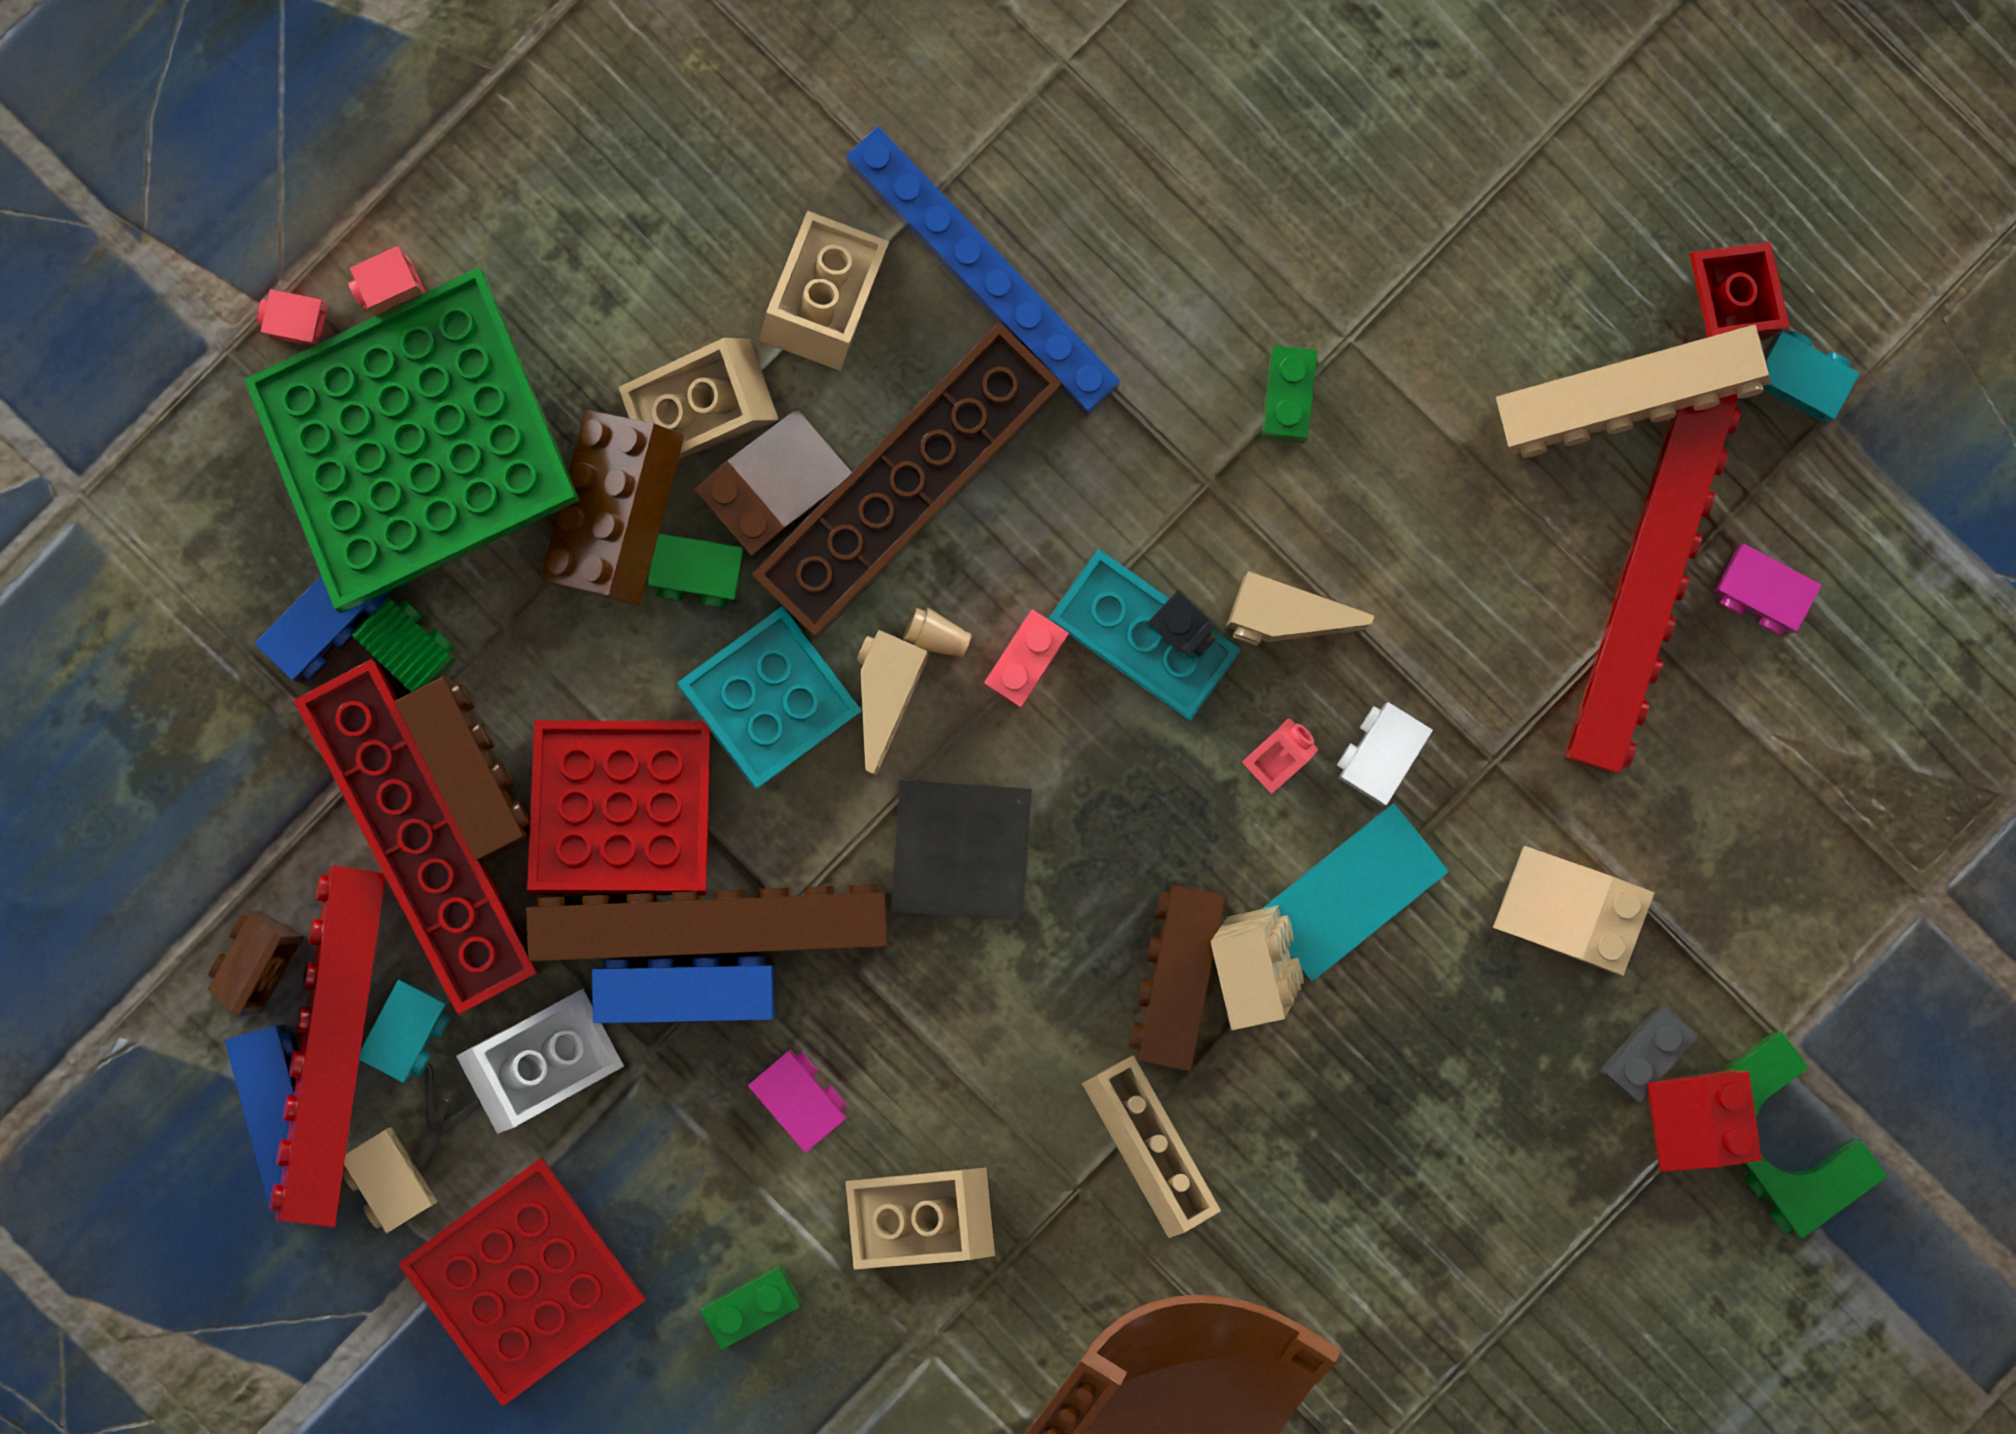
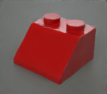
[1689,242,1790,341]
[1647,1070,1762,1172]

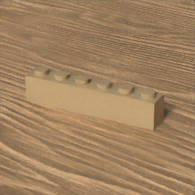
[1496,325,1772,458]

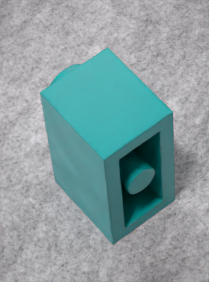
[1763,331,1860,424]
[359,979,452,1083]

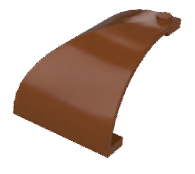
[1025,1295,1341,1434]

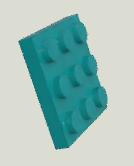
[676,606,862,791]

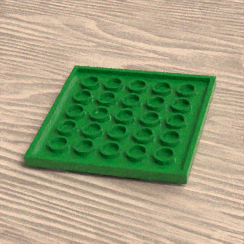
[244,267,580,614]

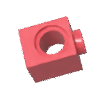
[257,289,328,347]

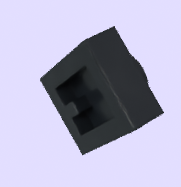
[1147,590,1217,659]

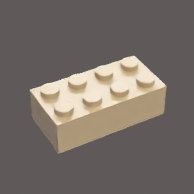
[1211,905,1304,1030]

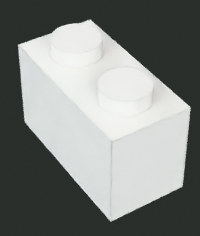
[1337,702,1433,806]

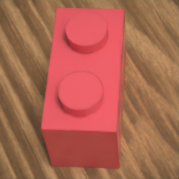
[348,246,426,316]
[984,609,1069,709]

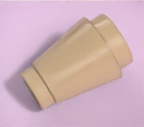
[903,607,971,658]

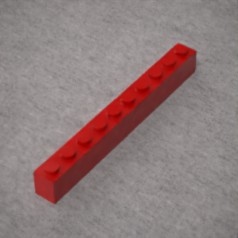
[1564,338,1741,775]

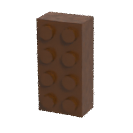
[540,410,685,606]
[395,677,530,861]
[1129,885,1226,1071]

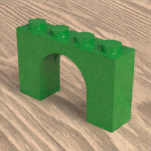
[1718,1031,1888,1239]

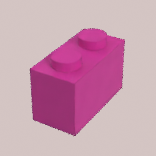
[1712,544,1822,637]
[748,1049,848,1153]

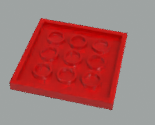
[527,720,711,896]
[398,1157,646,1407]

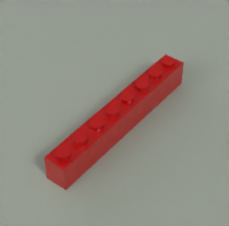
[270,865,386,1228]

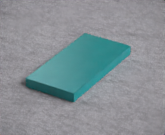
[1048,548,1241,721]
[1262,803,1449,982]

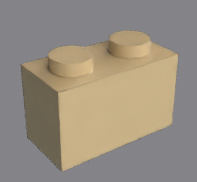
[342,1127,438,1234]

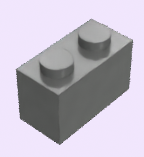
[1599,1006,1699,1103]

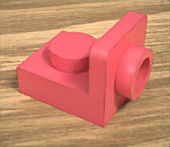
[1242,718,1318,794]

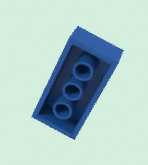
[592,956,777,1023]

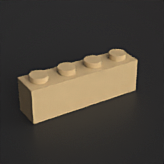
[1082,1055,1221,1238]

